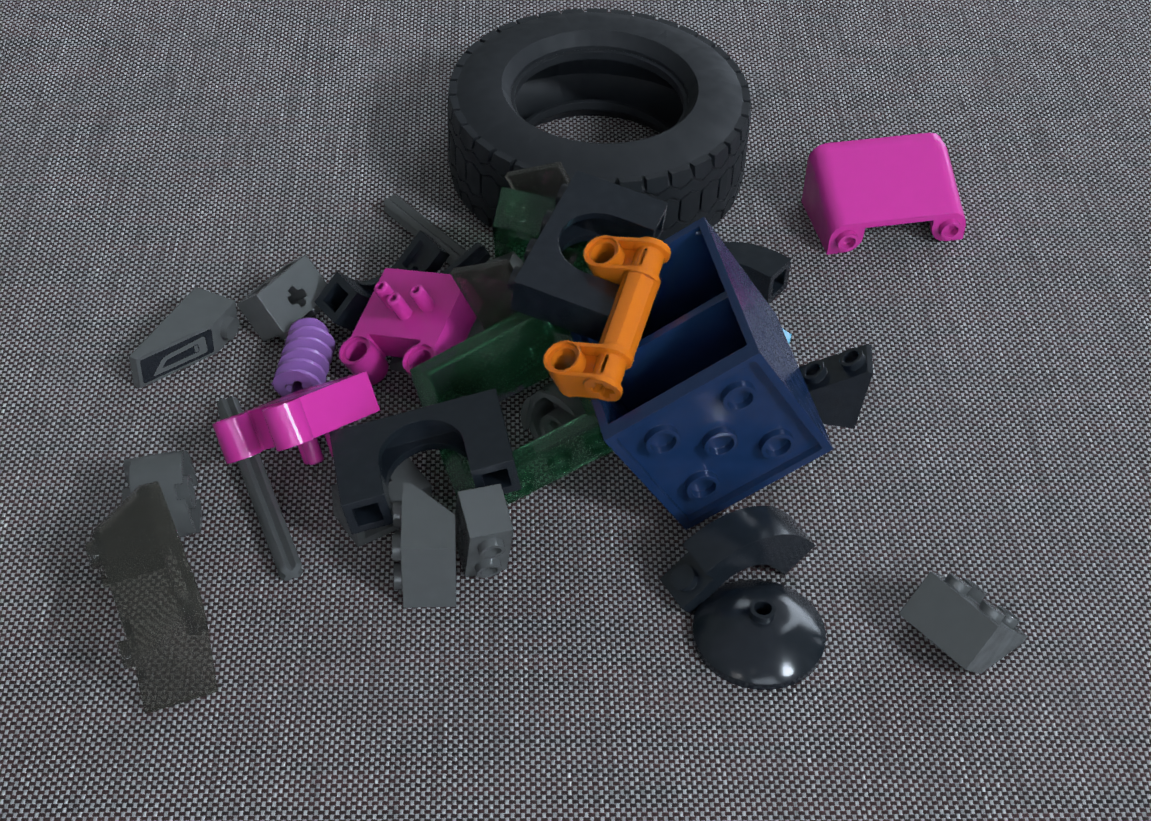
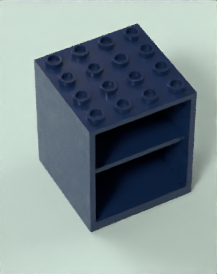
[570,217,834,530]

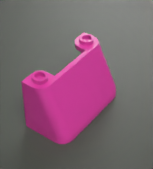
[801,133,966,254]

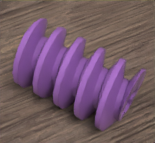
[272,318,336,397]

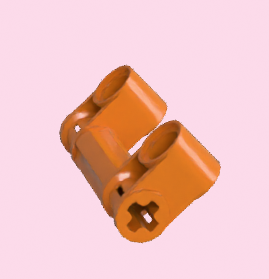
[543,235,671,401]

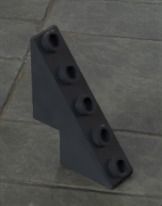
[799,344,873,429]

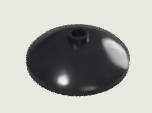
[692,580,826,690]

